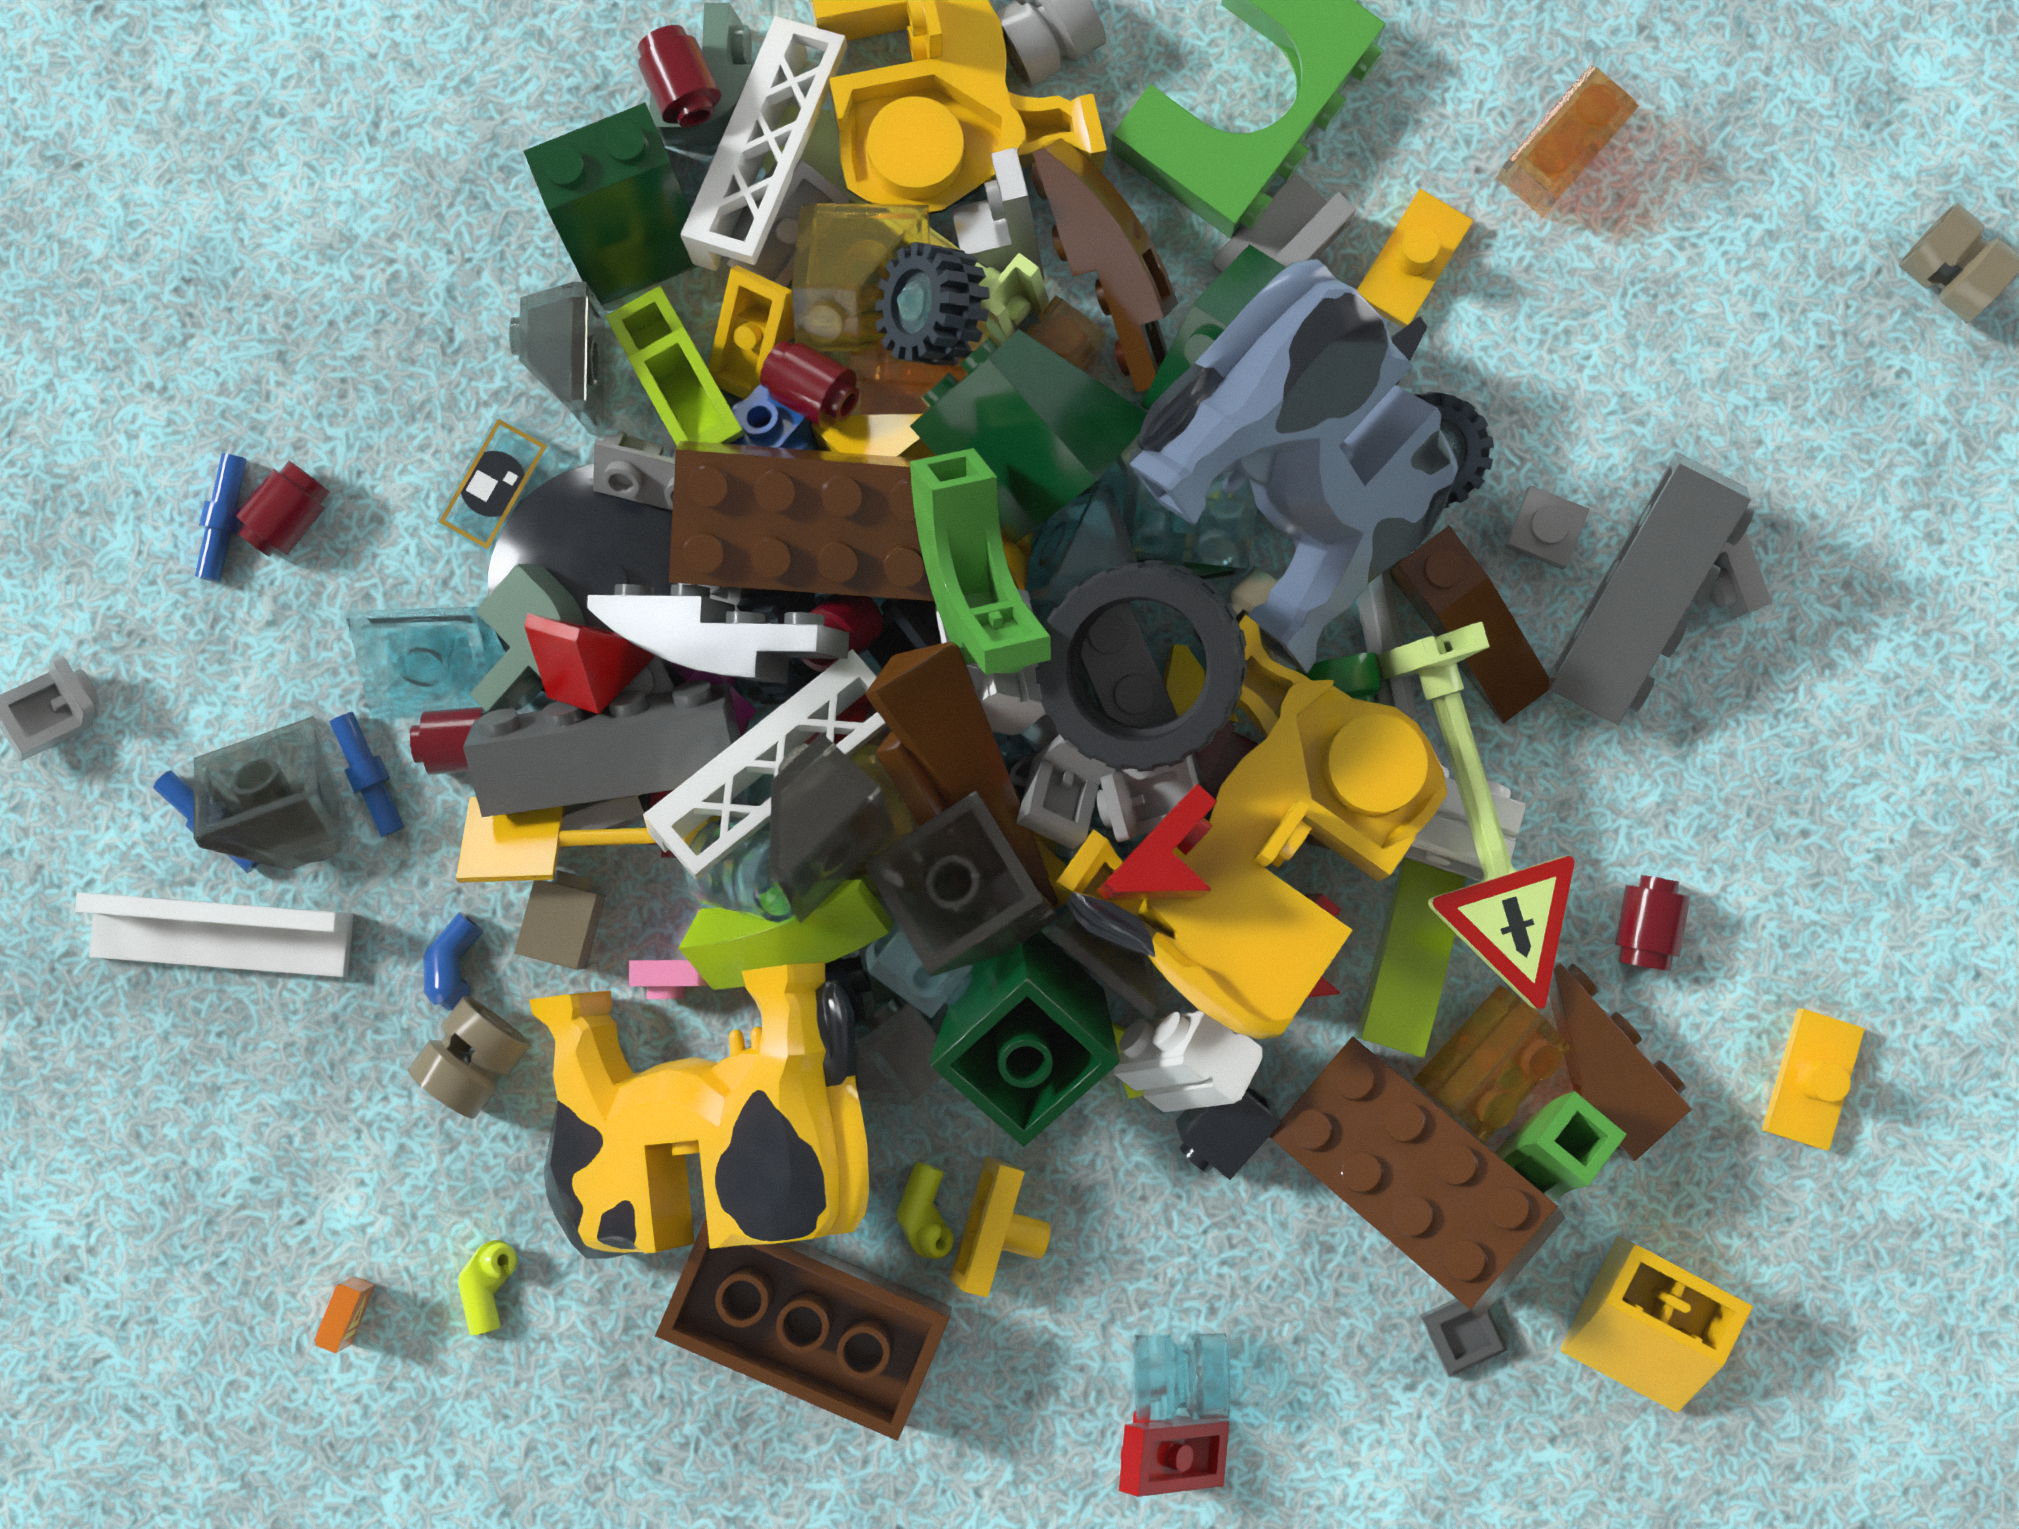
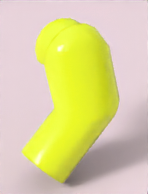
[458,1240,518,1336]

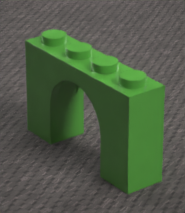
[1110,0,1386,239]

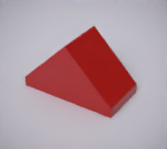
[524,613,655,714]

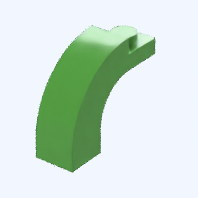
[910,448,1051,675]
[1494,1091,1627,1202]

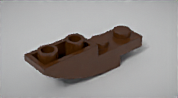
[1031,138,1178,392]

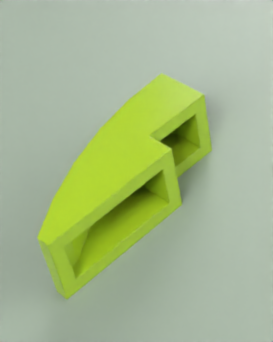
[605,285,745,446]
[1355,857,1466,1058]
[678,880,894,990]

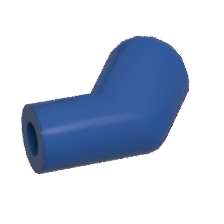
[423,912,484,1011]

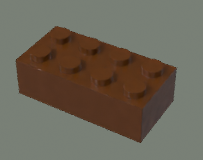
[669,440,935,601]
[1269,1036,1565,1319]
[655,1217,952,1441]

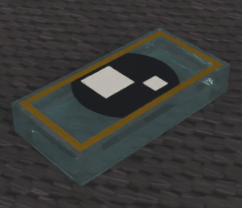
[434,414,555,556]

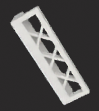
[680,16,848,271]
[643,649,888,880]
[75,892,354,977]

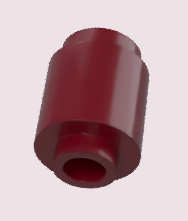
[637,25,722,128]
[760,341,859,428]
[236,460,330,557]
[801,594,883,672]
[410,707,489,775]
[1615,875,1690,971]

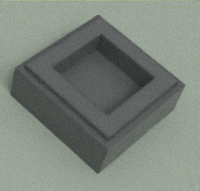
[1419,1298,1508,1377]

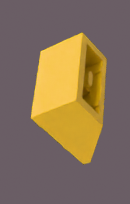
[1559,1235,1753,1413]

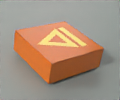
[314,1276,376,1354]

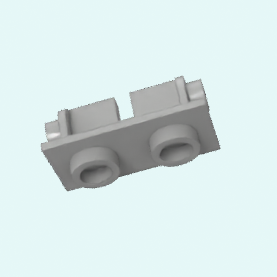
[593,431,677,510]

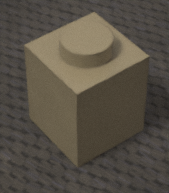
[514,870,606,970]

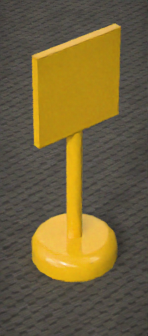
[456,797,726,883]

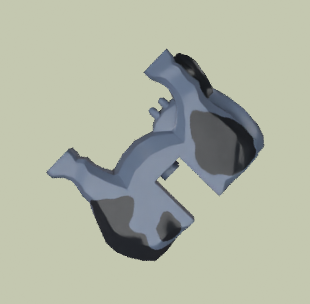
[1129,259,1460,674]

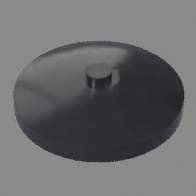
[488,463,686,693]

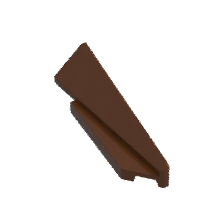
[865,642,1058,915]

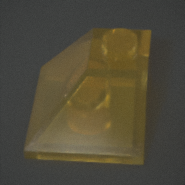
[792,203,932,352]

